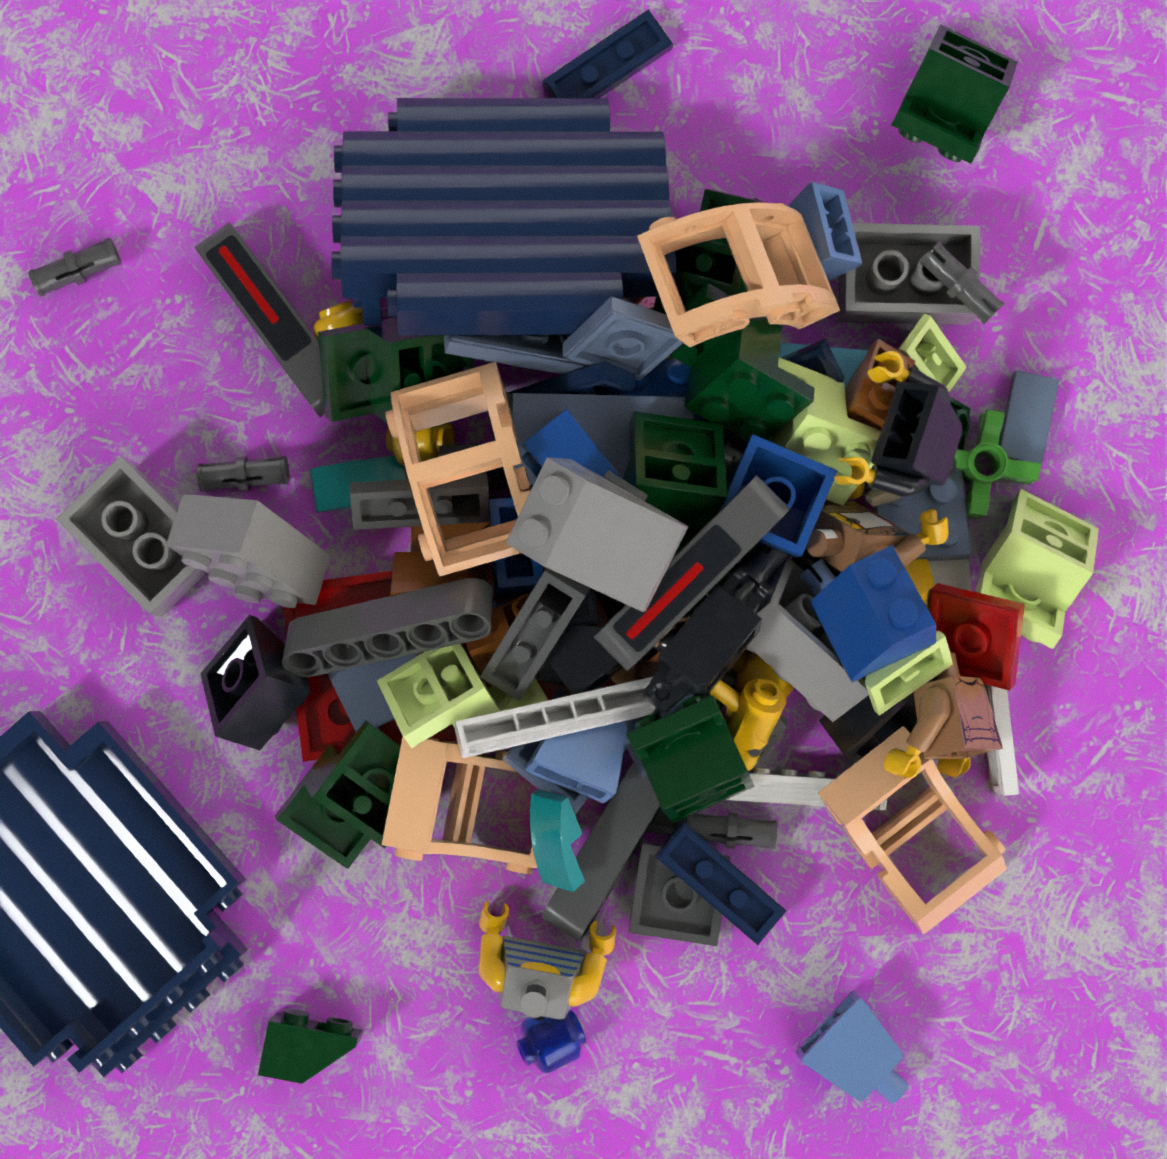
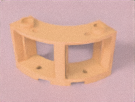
[637,202,840,347]
[385,362,532,577]
[818,726,1007,935]
[382,737,537,874]

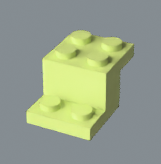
[767,357,881,506]
[975,489,1099,649]
[377,643,548,757]

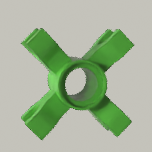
[954,409,1041,520]

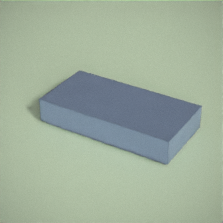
[998,370,1059,465]

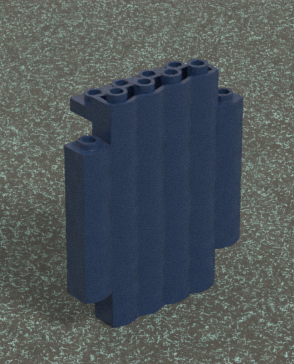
[331,98,676,335]
[0,711,248,1078]

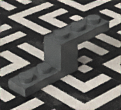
[350,443,533,530]
[480,470,648,701]

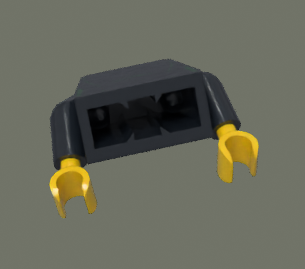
[834,351,962,497]

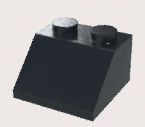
[200,614,311,751]
[819,693,918,763]

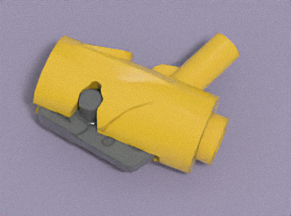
[710,678,787,771]

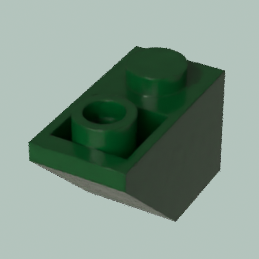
[258,1009,363,1084]

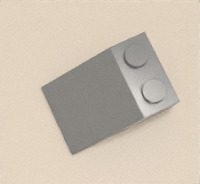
[506,457,689,612]

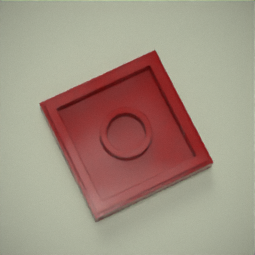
[929,583,1025,691]

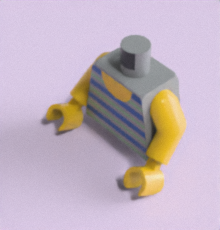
[479,901,616,1019]

